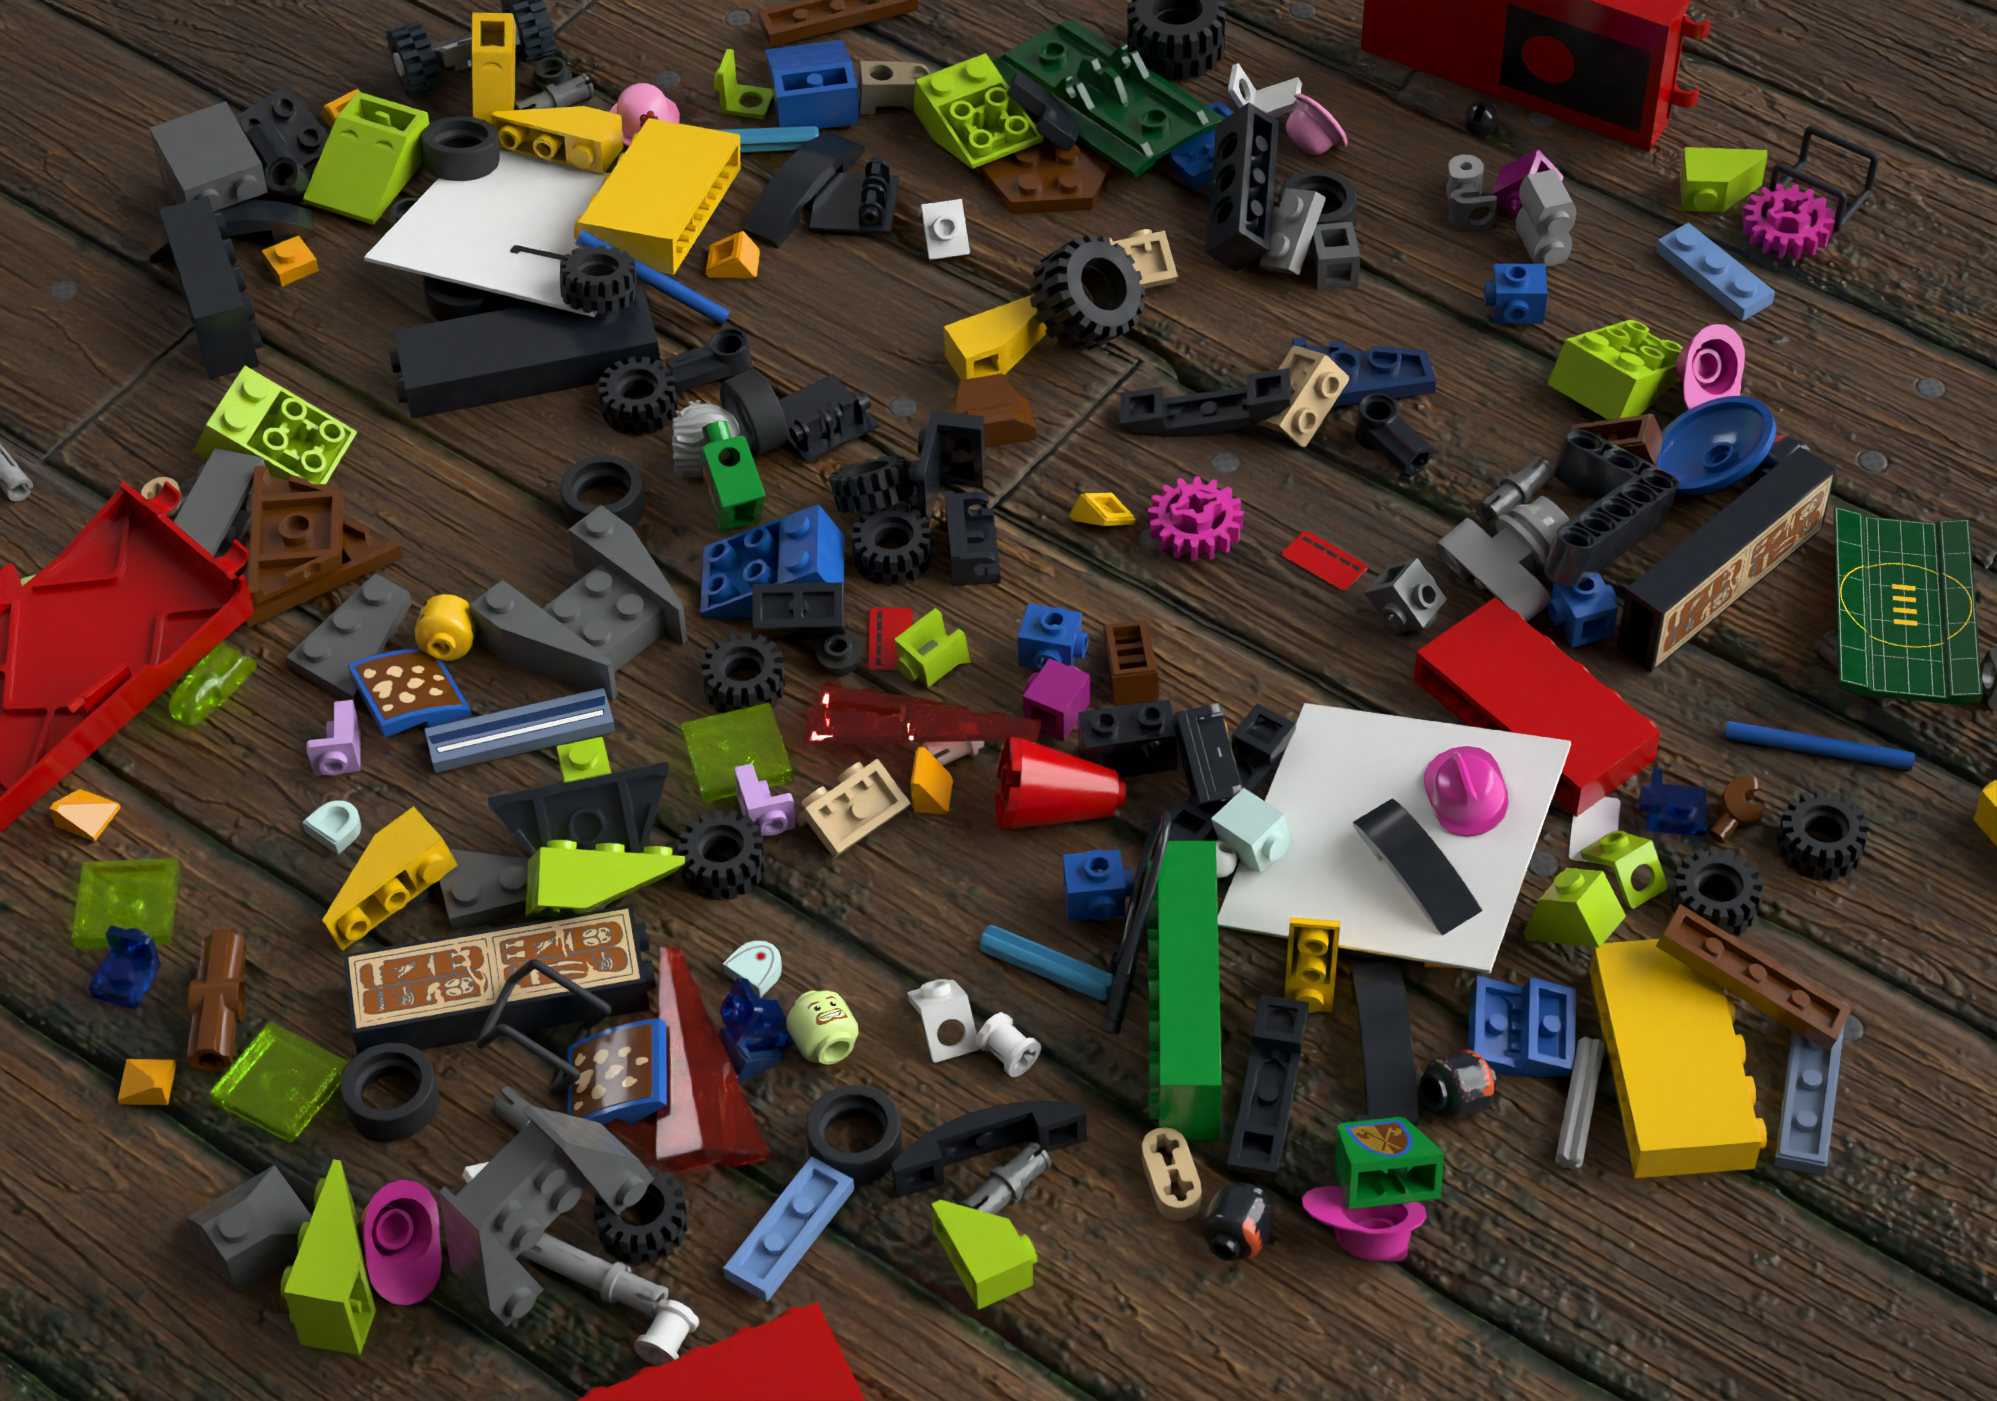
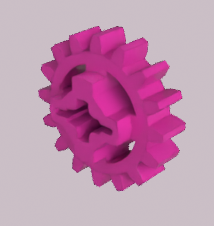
[1742,184,1835,259]
[1148,476,1244,561]

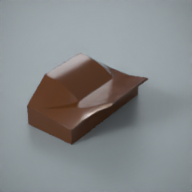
[946,374,1036,448]

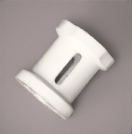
[976,1012,1041,1077]
[634,1299,699,1367]

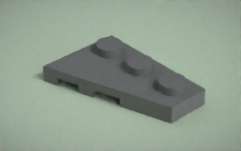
[286,573,412,708]

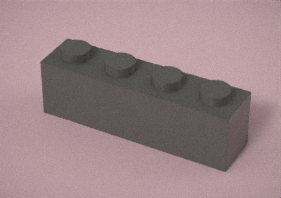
[174,448,265,558]

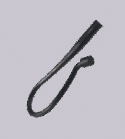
[1101,810,1171,1035]

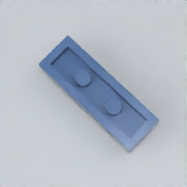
[1656,223,1775,321]
[723,1156,854,1302]

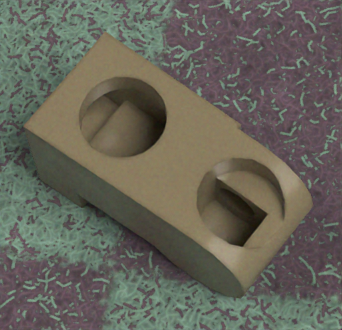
[857,61,931,115]

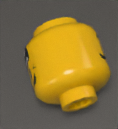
[415,594,476,661]

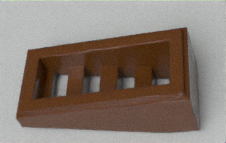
[1571,414,1663,465]
[1103,620,1159,705]

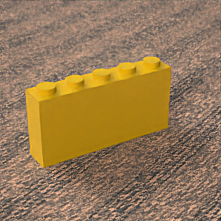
[574,118,741,275]
[1589,939,1767,1178]

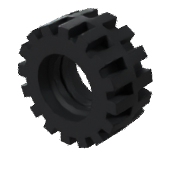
[560,245,636,314]

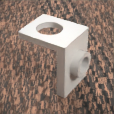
[1228,63,1302,118]
[917,199,970,260]
[907,979,980,1063]

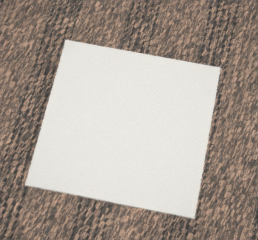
[364,149,608,317]
[1218,703,1571,973]

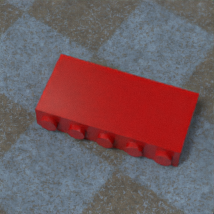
[1414,597,1661,817]
[576,1302,866,1401]

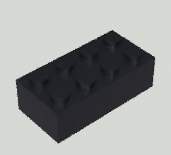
[159,197,263,379]

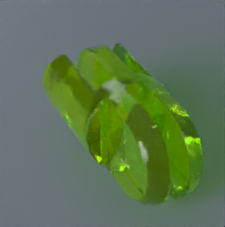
[169,641,257,726]

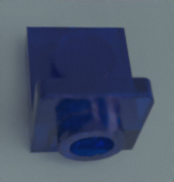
[1639,767,1707,836]
[88,926,162,1010]
[719,978,792,1048]

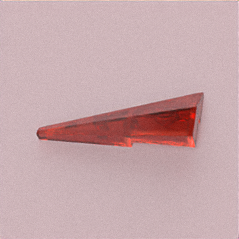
[805,681,1042,744]
[656,946,771,1173]

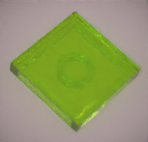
[681,702,793,803]
[72,858,180,948]
[209,1021,349,1143]

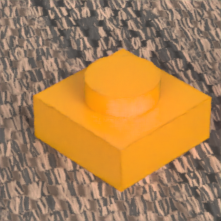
[262,235,319,286]

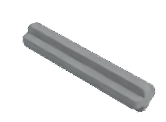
[1555,1037,1605,1170]

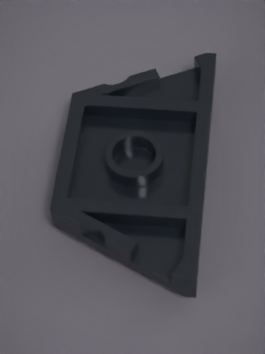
[487,761,669,858]

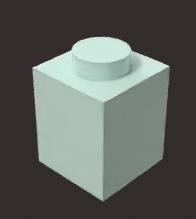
[1211,788,1293,874]

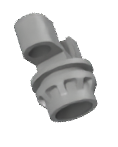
[1435,496,1569,622]

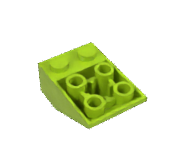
[913,53,1043,169]
[303,91,430,225]
[1547,320,1683,420]
[193,365,357,485]
[525,840,685,918]
[280,1159,376,1355]

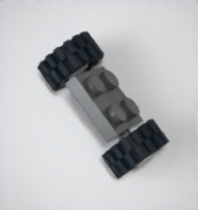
[386,0,556,99]

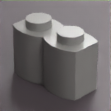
[1516,169,1576,267]

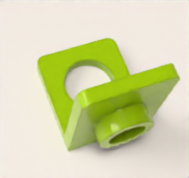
[714,49,774,119]
[1580,831,1668,909]

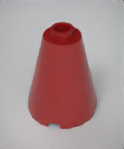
[994,737,1126,830]

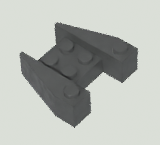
[469,505,688,700]
[439,1105,654,1326]

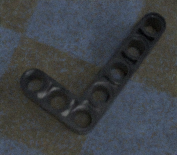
[1544,429,1679,586]

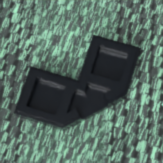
[1007,70,1080,152]

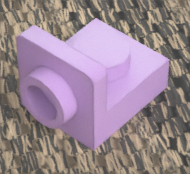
[306,700,361,776]
[734,763,795,836]

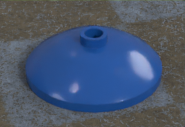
[1655,396,1776,496]

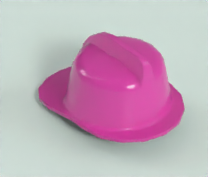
[1676,324,1745,410]
[1424,746,1509,837]
[358,1180,442,1305]
[1302,1186,1426,1261]

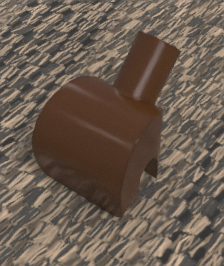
[1708,776,1763,844]

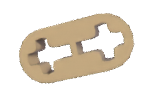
[1142,1127,1202,1221]

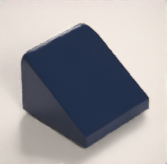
[709,1023,784,1086]

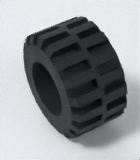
[1127,0,1226,80]
[1029,235,1145,351]

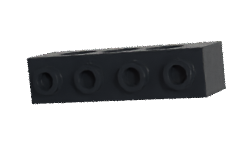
[1206,102,1279,271]

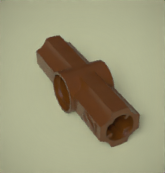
[187,929,247,1074]

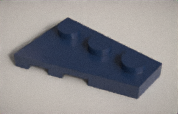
[1292,338,1436,407]

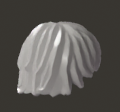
[671,400,740,478]

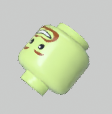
[786,990,859,1065]

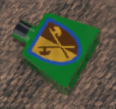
[699,421,766,533]
[1334,1114,1444,1209]

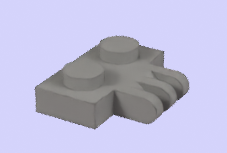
[1259,188,1326,275]

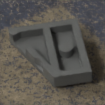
[439,849,529,930]

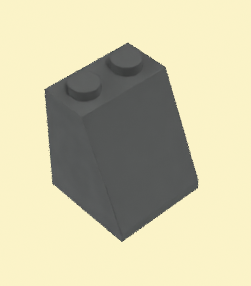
[149,101,268,212]

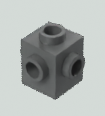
[1364,558,1447,634]

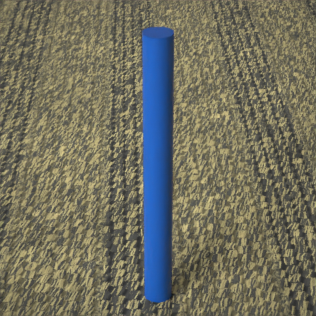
[575,230,730,326]
[1724,721,1914,771]

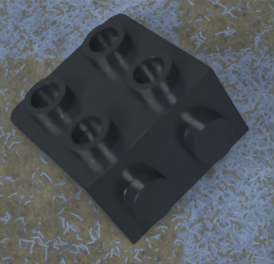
[909,411,986,527]

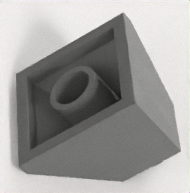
[186,1165,312,1293]

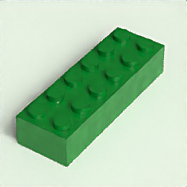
[1147,841,1222,1141]

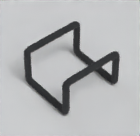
[1768,126,1879,231]
[476,959,611,1096]

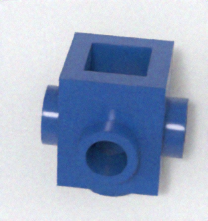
[1484,264,1548,324]
[1547,572,1618,648]
[1018,603,1088,670]
[1063,850,1133,922]

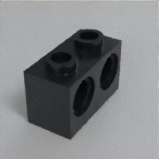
[1078,700,1178,778]

